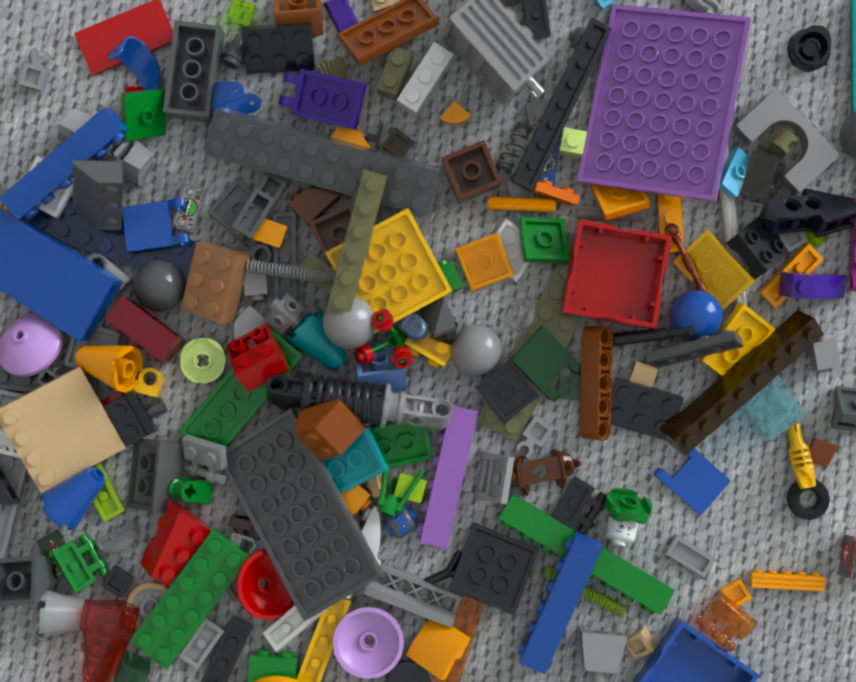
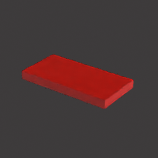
[75,0,173,76]

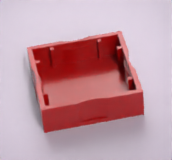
[560,219,672,329]

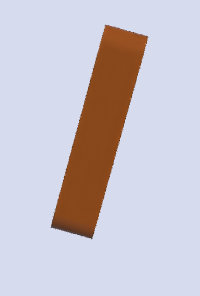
[579,326,613,441]

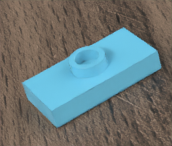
[719,147,753,199]

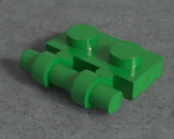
[51,532,110,593]

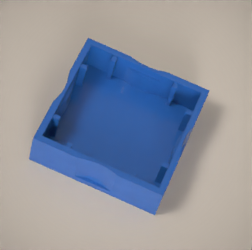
[633,617,760,682]

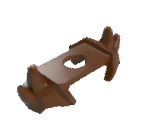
[510,449,582,496]

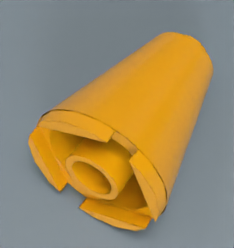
[75,345,143,393]

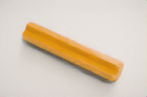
[488,196,556,212]

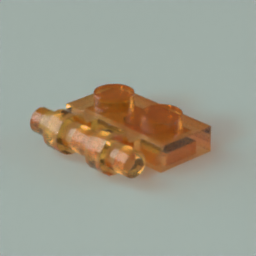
[695,591,757,652]

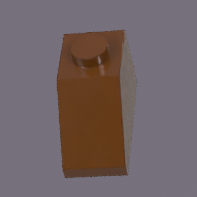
[289,188,343,227]

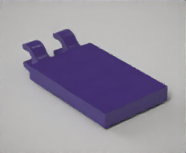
[278,69,367,130]

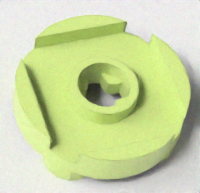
[180,338,227,384]

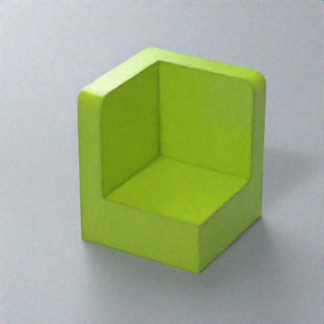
[394,472,427,503]

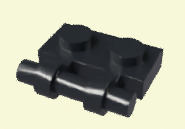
[551,476,606,535]

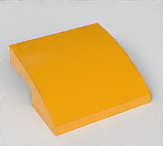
[406,619,471,680]

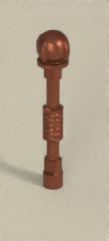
[664,223,707,291]

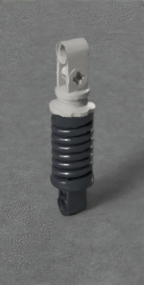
[266,372,453,429]

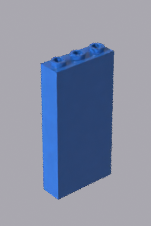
[0,208,123,342]

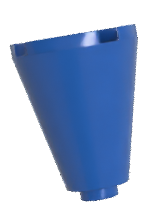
[40,467,105,530]

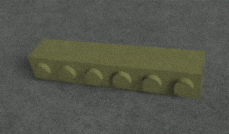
[326,170,387,314]

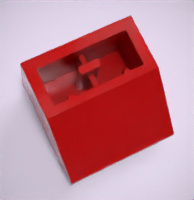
[226,323,289,392]

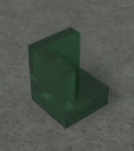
[114,650,150,682]

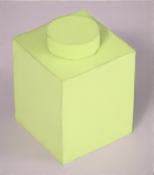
[559,127,587,159]

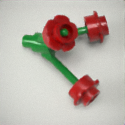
[354,309,414,369]

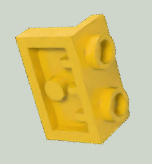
[404,329,451,369]

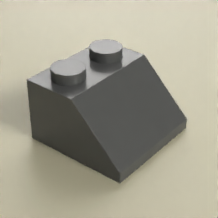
[0,555,53,607]

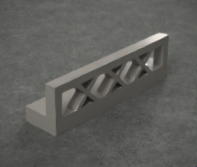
[364,563,463,628]

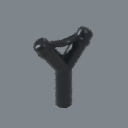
[424,550,462,584]

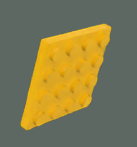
[325,208,452,334]

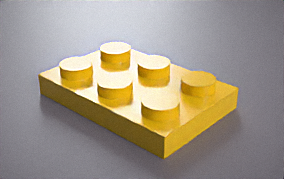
[673,230,756,311]
[698,302,775,376]

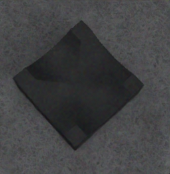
[726,216,789,279]

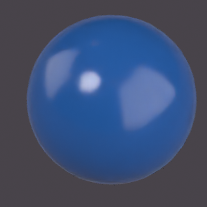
[670,290,723,342]

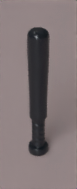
[613,326,696,347]

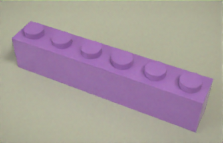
[416,405,478,549]

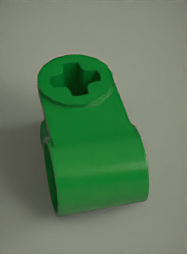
[168,478,214,505]

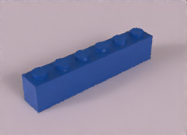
[0,107,129,220]
[517,531,602,674]

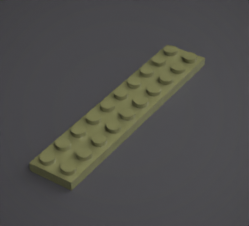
[476,218,590,442]

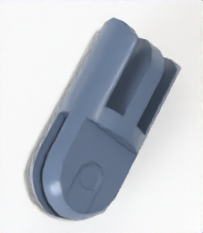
[393,312,429,341]

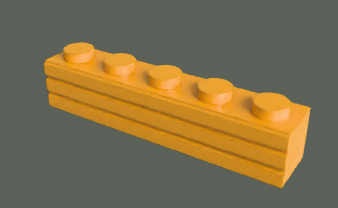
[749,569,825,591]

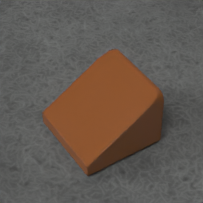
[809,438,838,467]

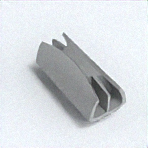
[57,109,154,187]

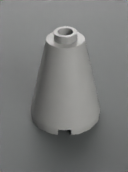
[39,590,104,638]

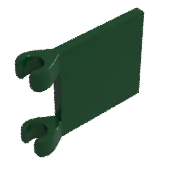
[511,326,581,402]

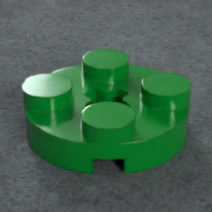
[604,488,653,524]

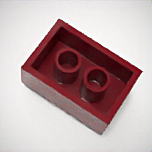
[105,296,186,363]

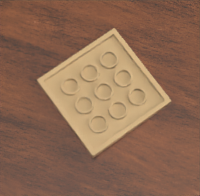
[0,366,126,493]

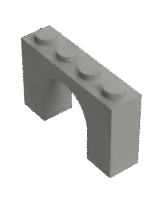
[732,88,840,196]

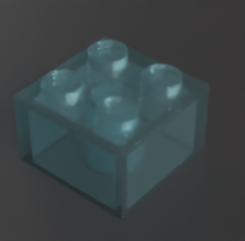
[740,377,808,442]

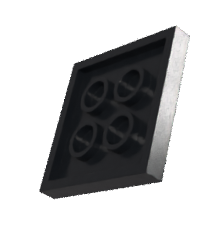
[448,522,539,616]

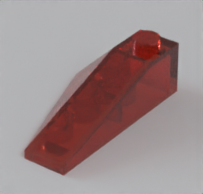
[80,599,140,682]

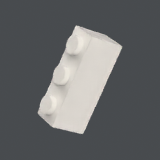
[397,42,454,117]

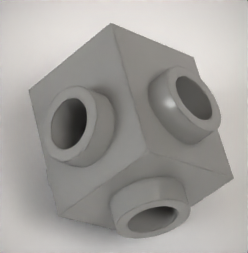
[264,293,305,335]

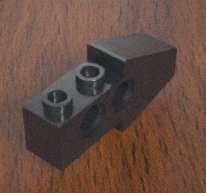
[759,189,856,238]

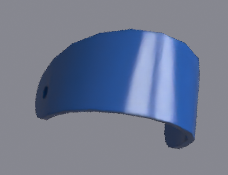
[108,36,161,90]
[210,81,261,116]

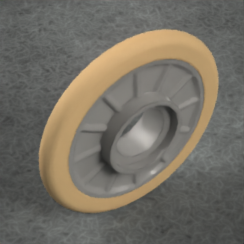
[125,582,169,630]

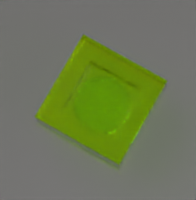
[227,0,257,27]

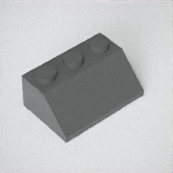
[73,160,123,230]
[126,438,184,513]

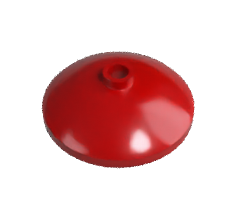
[236,549,295,620]

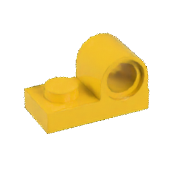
[130,368,164,397]

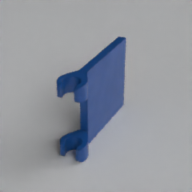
[122,197,190,253]
[654,448,731,516]

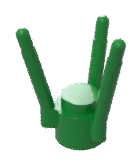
[377,462,424,517]

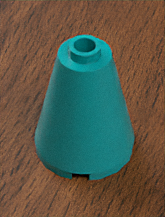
[284,306,347,371]

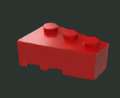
[140,498,211,586]

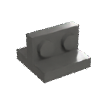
[830,386,856,431]

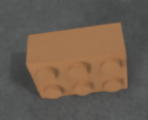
[180,242,250,324]

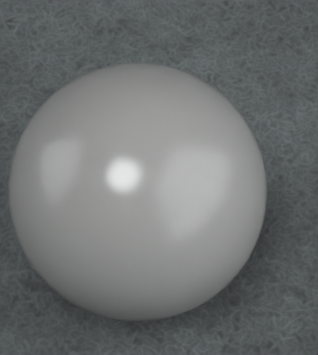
[322,297,375,349]
[451,325,503,376]

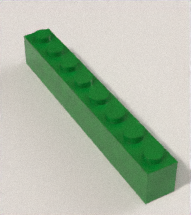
[498,493,675,615]

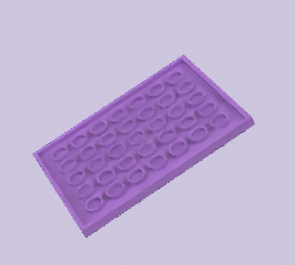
[577,4,752,202]

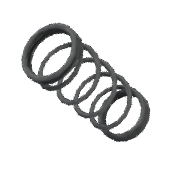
[495,122,533,174]

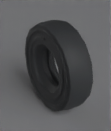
[786,479,830,520]

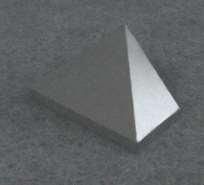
[419,296,456,338]

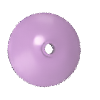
[0,313,63,377]
[333,607,404,679]

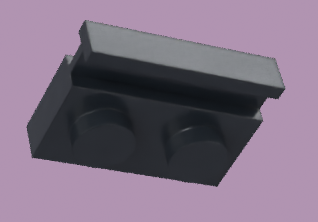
[103,389,158,447]

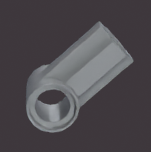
[88,254,132,295]

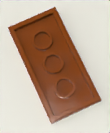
[337,0,440,67]

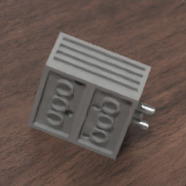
[443,0,550,106]

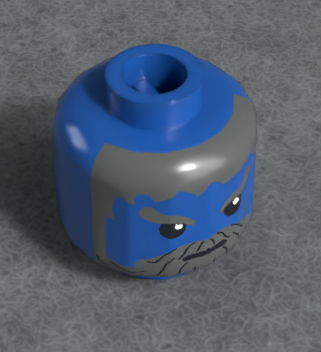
[382,505,418,539]

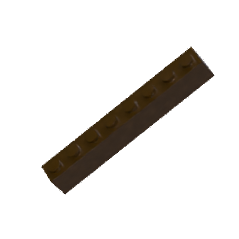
[660,310,824,456]

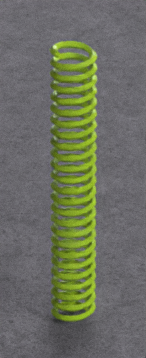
[541,566,628,618]

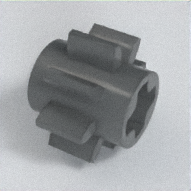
[34,365,61,386]

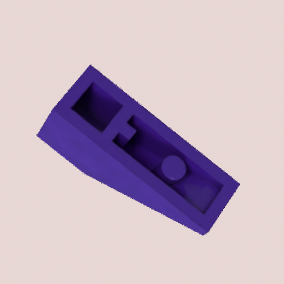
[779,272,847,299]

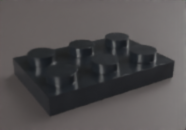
[241,23,315,74]
[611,377,684,441]

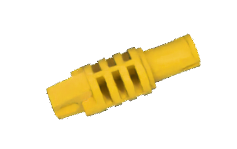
[785,424,816,489]

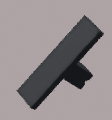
[366,124,383,150]

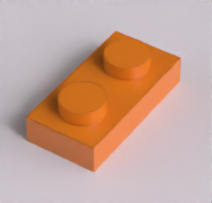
[529,179,580,206]

